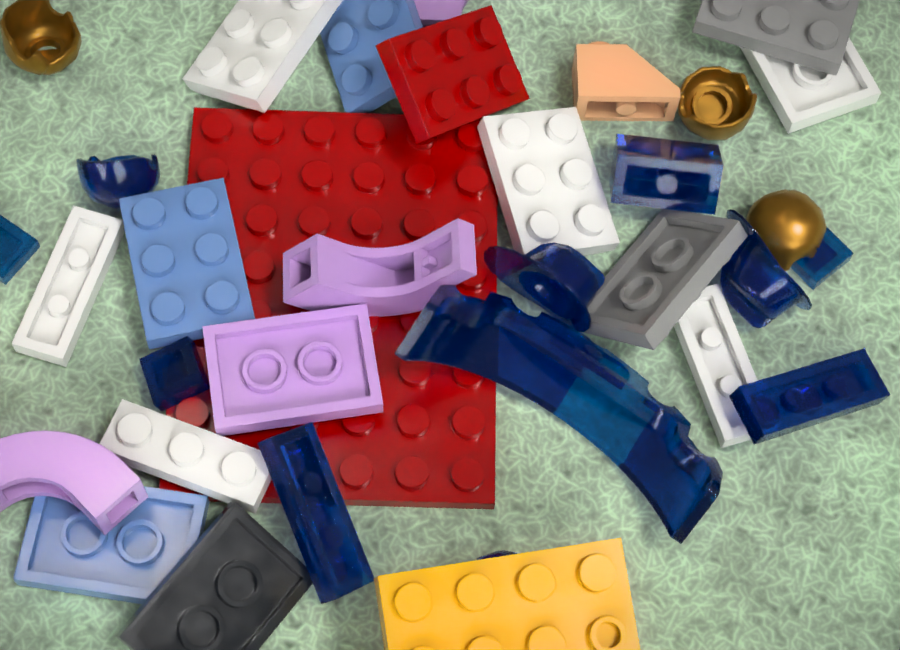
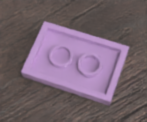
[202,303,383,436]

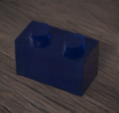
[609,134,724,215]

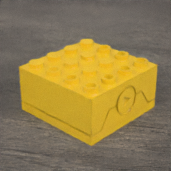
[374,538,640,650]

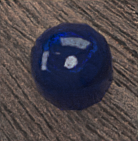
[76,155,161,209]

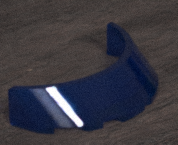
[394,285,723,544]

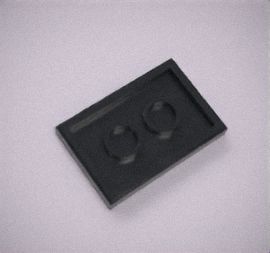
[115,502,318,650]

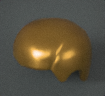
[0,0,82,75]
[677,66,757,140]
[743,189,827,271]

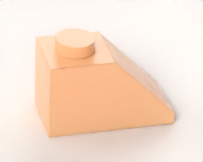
[572,41,681,121]

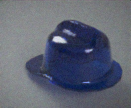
[720,209,812,329]
[484,243,605,332]

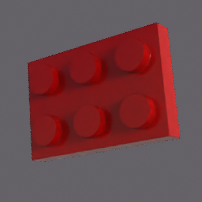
[376,5,530,144]

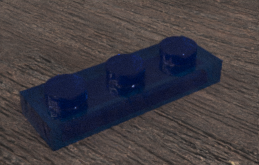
[729,348,890,445]
[258,422,374,604]

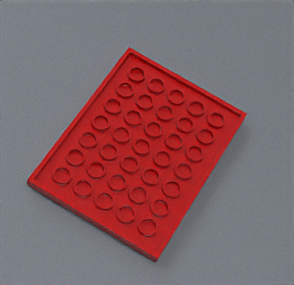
[159,107,498,510]

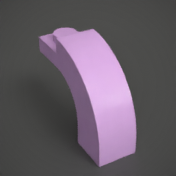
[283,218,477,317]
[0,431,148,535]

